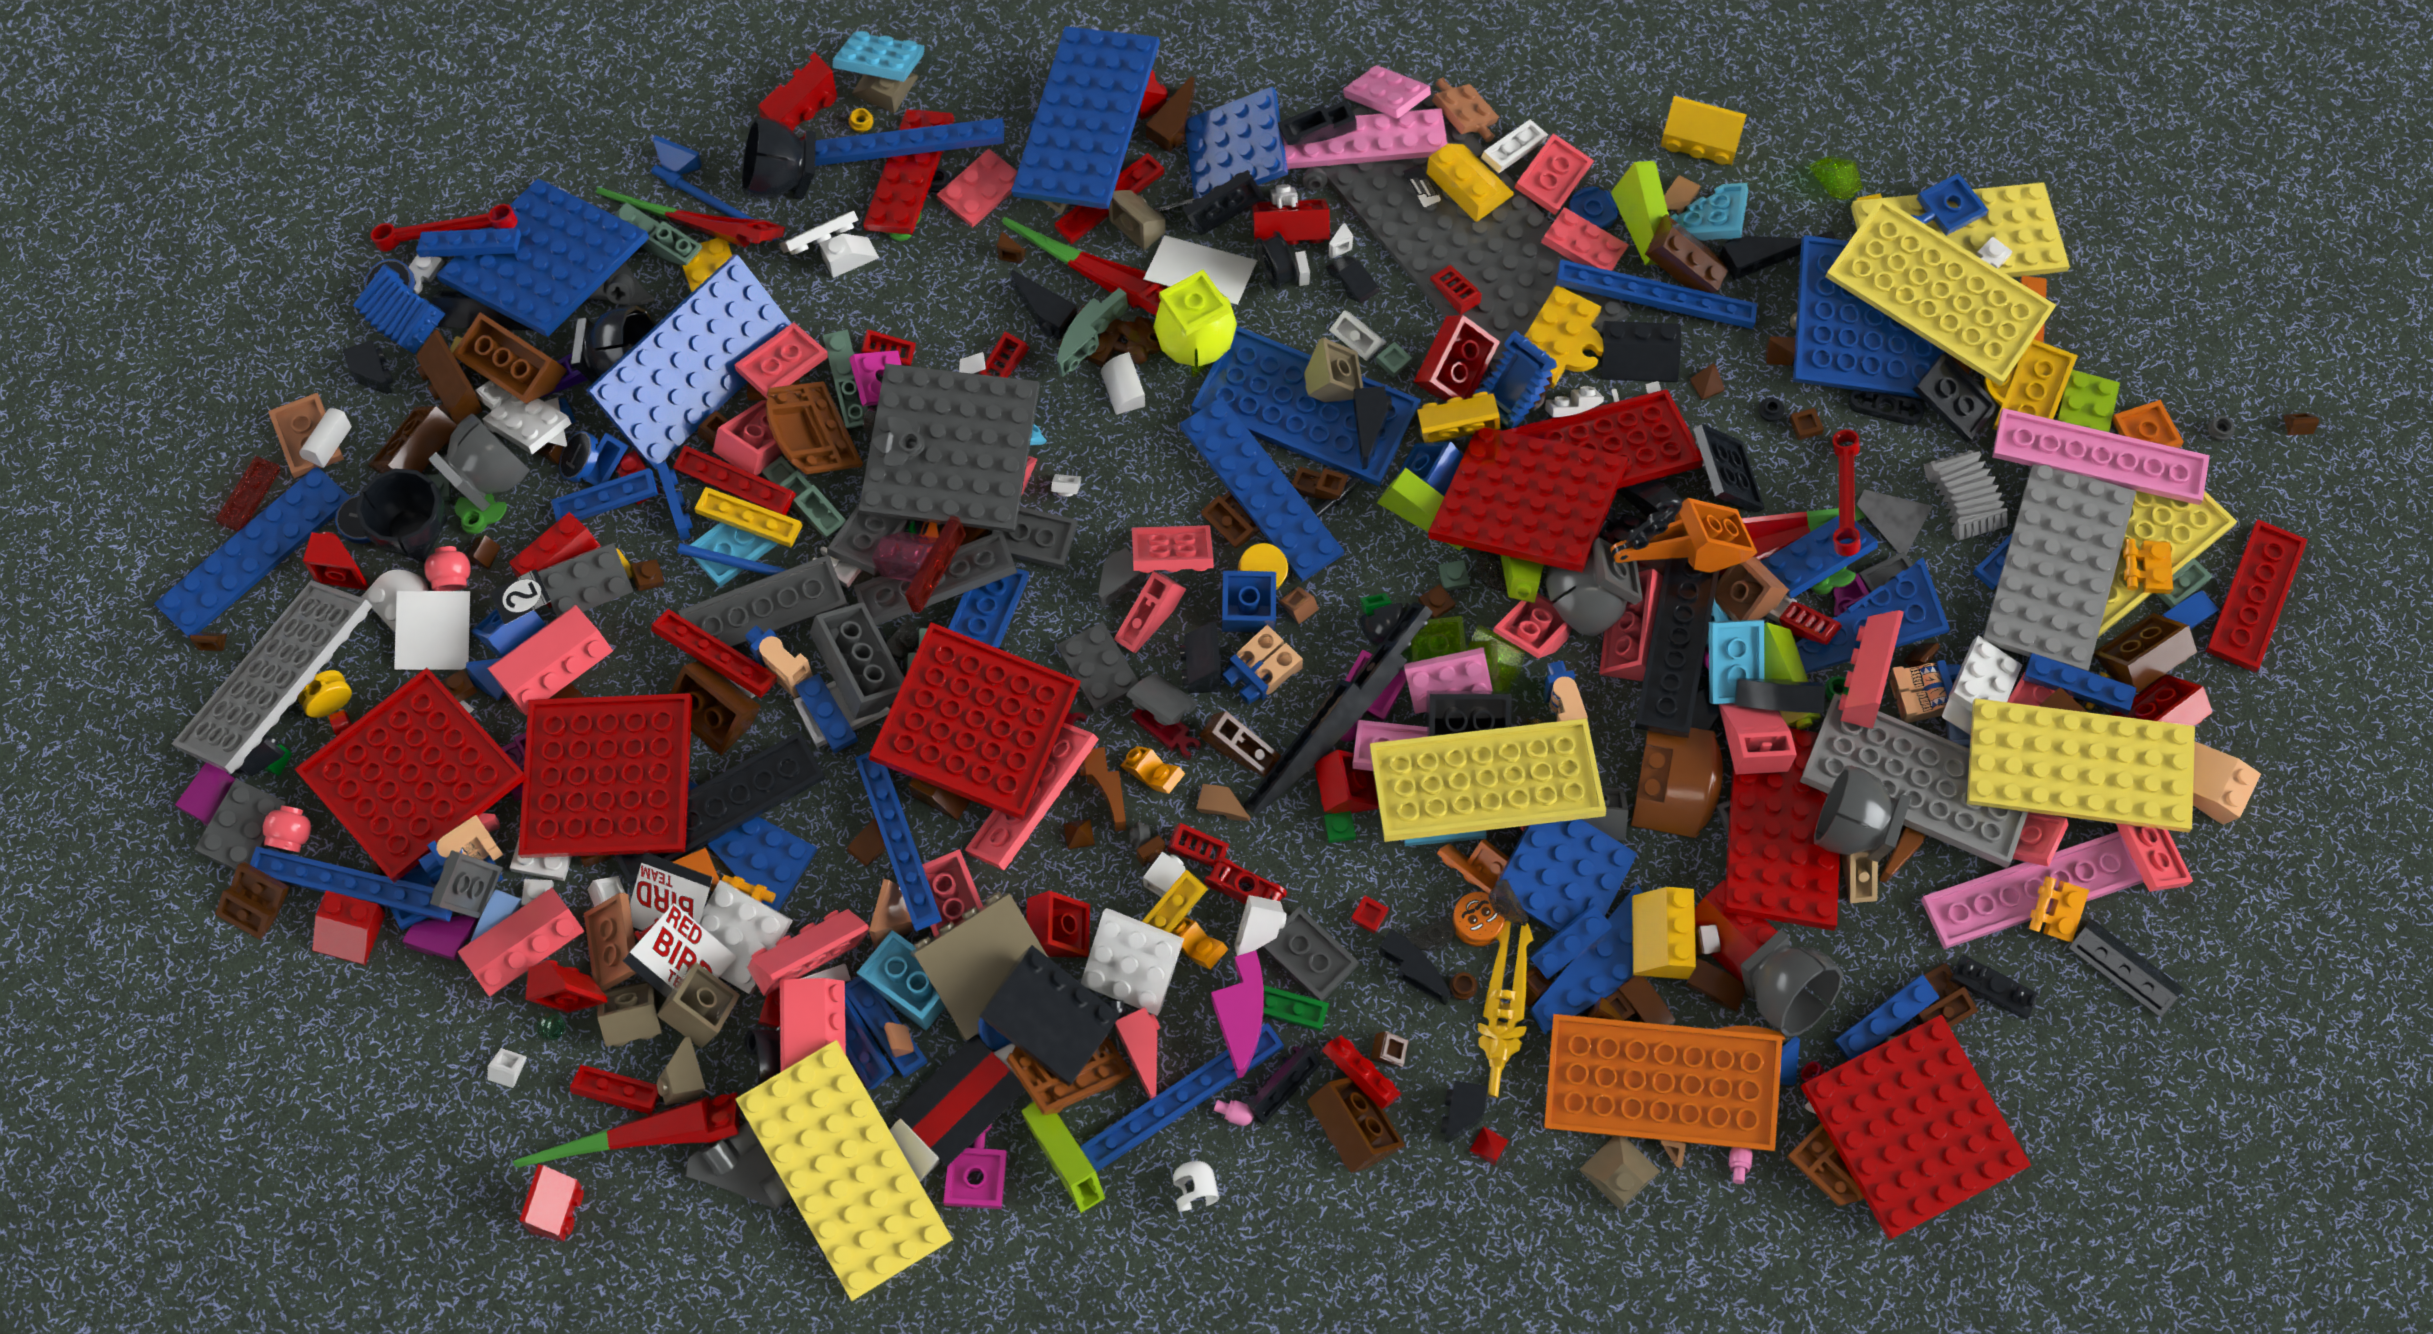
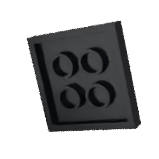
[1693,423,1765,513]

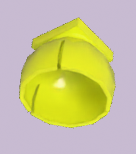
[1154,269,1237,366]

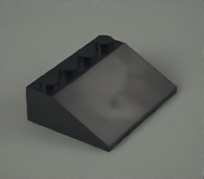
[979,945,1120,1087]

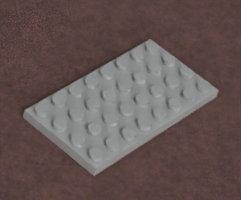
[1983,464,2136,671]
[172,580,372,774]
[1799,693,2028,868]

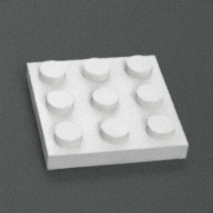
[699,880,793,994]
[1081,908,1184,1016]

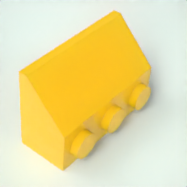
[1660,96,1747,165]
[1427,144,1514,222]
[1417,392,1500,443]
[1632,887,1696,979]

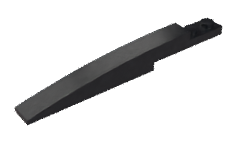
[1243,602,1433,815]

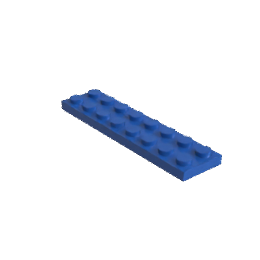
[1180,397,1344,583]
[154,467,350,639]

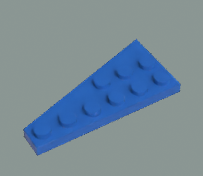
[1530,885,1646,1035]

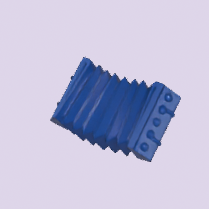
[353,264,445,354]
[1472,330,1557,429]

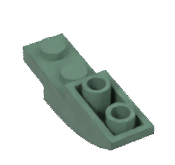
[615,203,703,266]
[1057,288,1128,377]
[823,329,871,429]

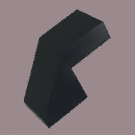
[1326,255,1381,304]

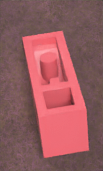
[1114,571,1186,653]
[1115,1007,1160,1100]

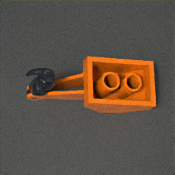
[1610,497,1757,573]

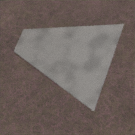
[1856,490,1933,555]

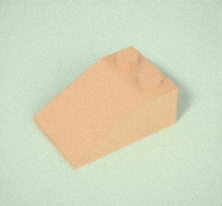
[2193,742,2261,825]

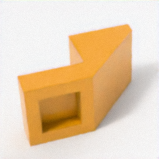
[1120,746,1185,794]
[1171,917,1228,969]

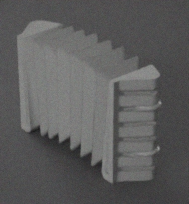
[1924,450,2008,541]

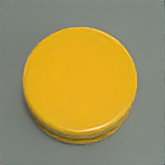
[1237,543,1288,590]
[297,670,352,718]

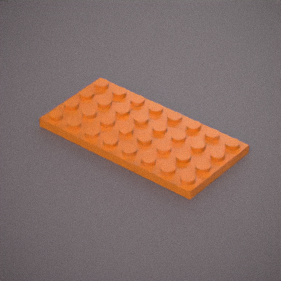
[1544,1014,1783,1151]

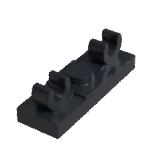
[1950,955,2038,1019]
[1244,1044,1321,1125]

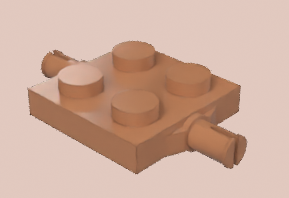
[1432,78,1499,142]

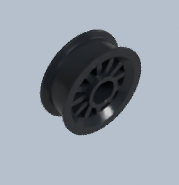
[1255,231,1297,290]

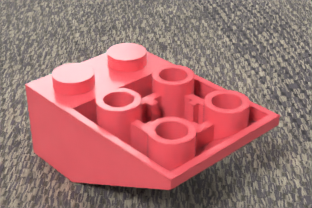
[1719,703,1797,774]

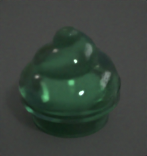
[536,1012,566,1040]

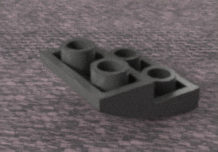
[1126,673,1198,725]

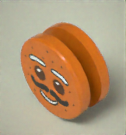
[1452,892,1505,947]

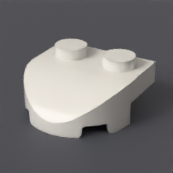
[362,570,429,632]

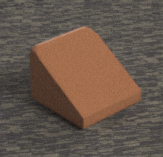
[1279,587,1319,624]
[884,1022,914,1058]

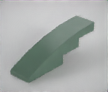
[761,456,846,539]

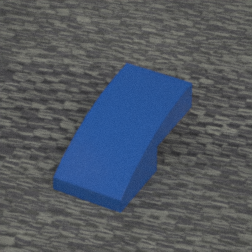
[2163,590,2219,630]

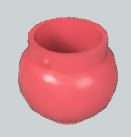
[424,546,471,591]
[263,805,311,853]

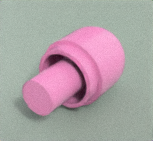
[1214,1100,1254,1126]
[1728,1147,1753,1184]

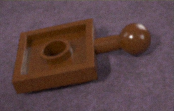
[1059,305,1149,367]

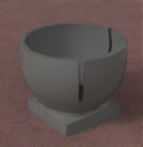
[428,413,530,512]
[1545,538,1643,637]
[1814,765,1911,862]
[1741,930,1843,1037]

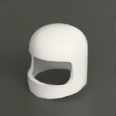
[1173,1161,1219,1212]

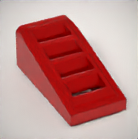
[1430,265,1482,315]
[860,329,916,366]
[978,331,1030,378]
[1779,601,1842,645]
[1166,823,1229,867]

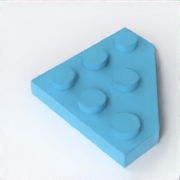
[1671,183,1748,241]

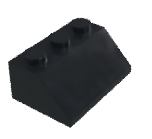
[1601,321,1681,383]
[1426,691,1512,736]

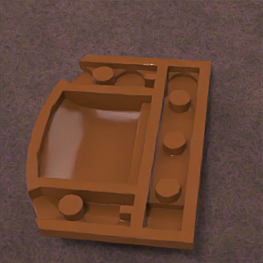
[766,381,863,474]
[1631,727,1723,838]
[1006,1036,1133,1115]
[1787,1123,1865,1206]

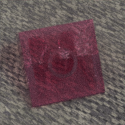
[871,531,949,585]

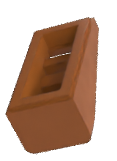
[1879,827,1926,883]

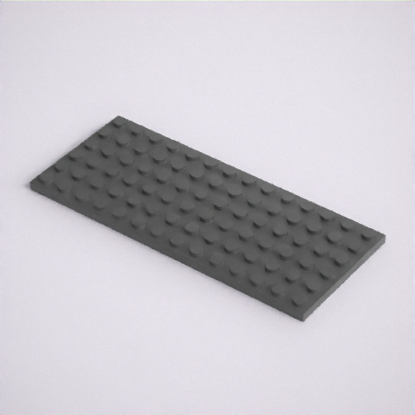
[1318,72,1630,372]

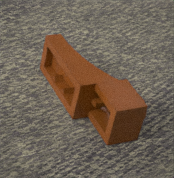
[1079,747,1126,831]

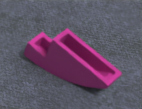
[1211,950,1264,1078]

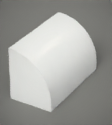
[1101,352,1145,415]
[299,408,352,468]

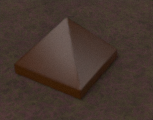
[1063,819,1095,850]

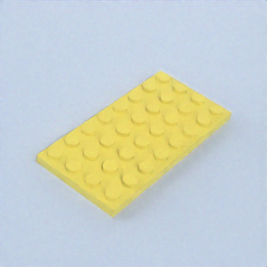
[1851,183,2070,277]
[1825,197,2056,386]
[2097,489,2237,639]
[1967,698,2195,833]
[1370,718,1606,842]
[736,1040,953,1301]

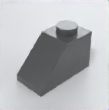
[1098,547,1145,608]

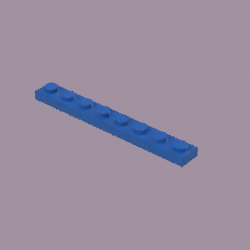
[815,118,1005,166]
[1555,259,1757,329]
[855,751,942,931]
[250,846,453,922]
[1080,1023,1284,1172]

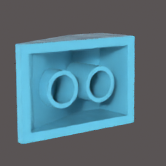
[857,930,945,1031]

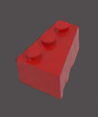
[758,52,837,131]

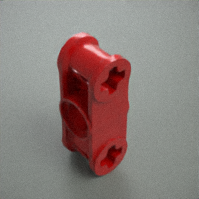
[1204,856,1287,905]

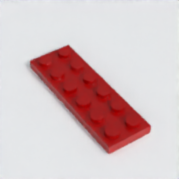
[863,109,955,235]
[2205,519,2308,673]

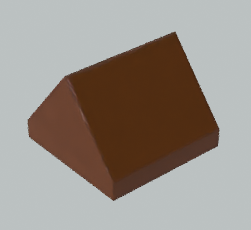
[2283,413,2319,436]
[467,535,501,569]

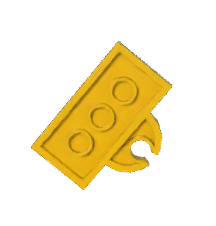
[1524,285,1604,388]
[1984,339,2078,430]

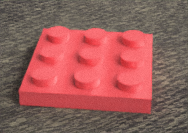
[1132,525,1214,573]

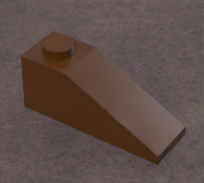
[1146,76,1195,153]
[1199,711,1281,778]

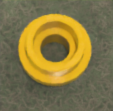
[849,108,874,132]

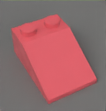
[713,400,782,475]
[1493,593,1572,659]

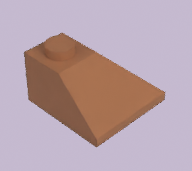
[869,879,914,949]

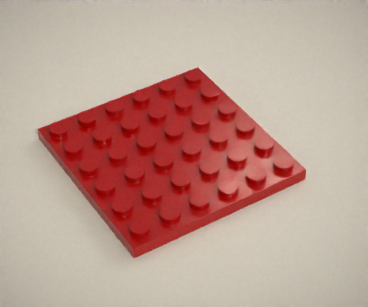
[1428,427,1628,573]
[869,622,1081,820]
[295,667,527,883]
[518,693,692,858]
[1800,1015,2031,1240]

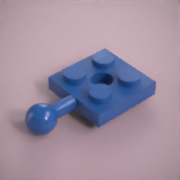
[1911,173,1988,236]

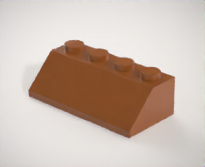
[452,313,568,404]

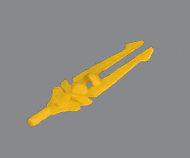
[1478,919,1533,1098]

